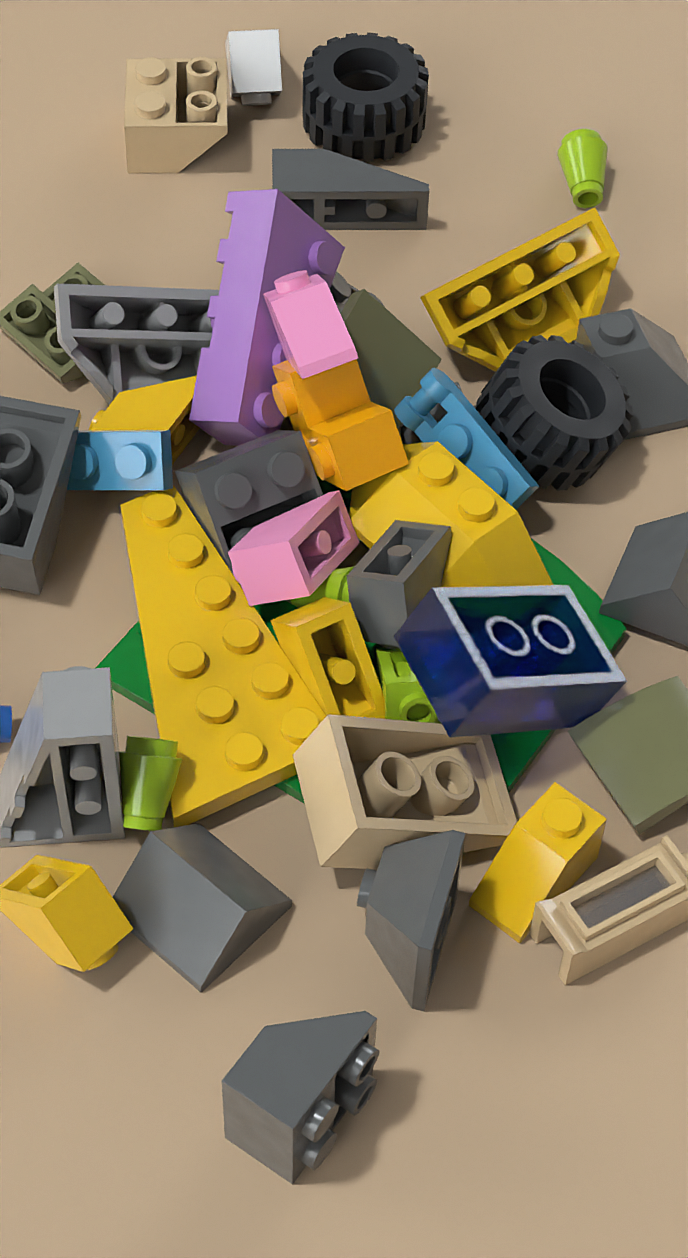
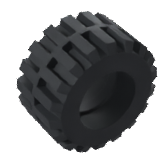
[302,32,429,162]
[475,335,633,491]

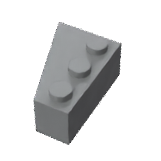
[0,666,125,848]

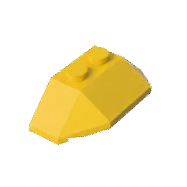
[420,207,620,372]
[349,441,553,622]

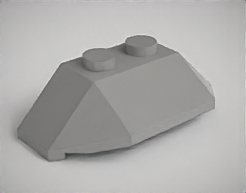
[54,283,219,404]

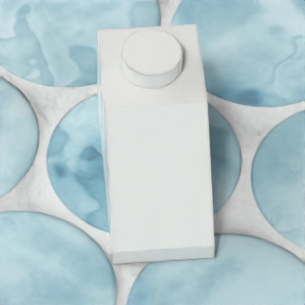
[225,29,282,106]

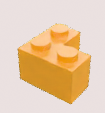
[272,359,409,491]

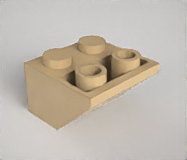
[124,57,227,173]

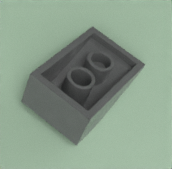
[0,396,81,595]

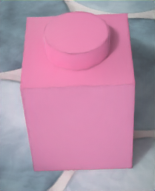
[263,270,358,379]
[228,490,359,606]

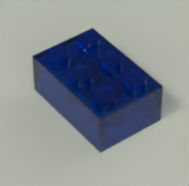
[393,585,627,738]

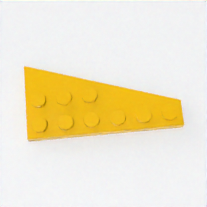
[120,485,326,827]

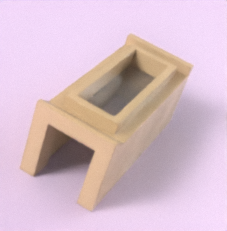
[529,835,688,986]

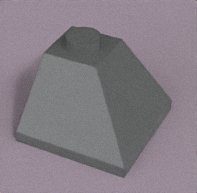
[576,308,688,440]
[357,830,466,1012]

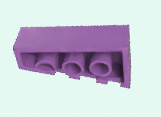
[189,189,345,446]

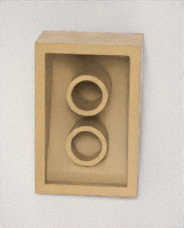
[293,714,517,869]

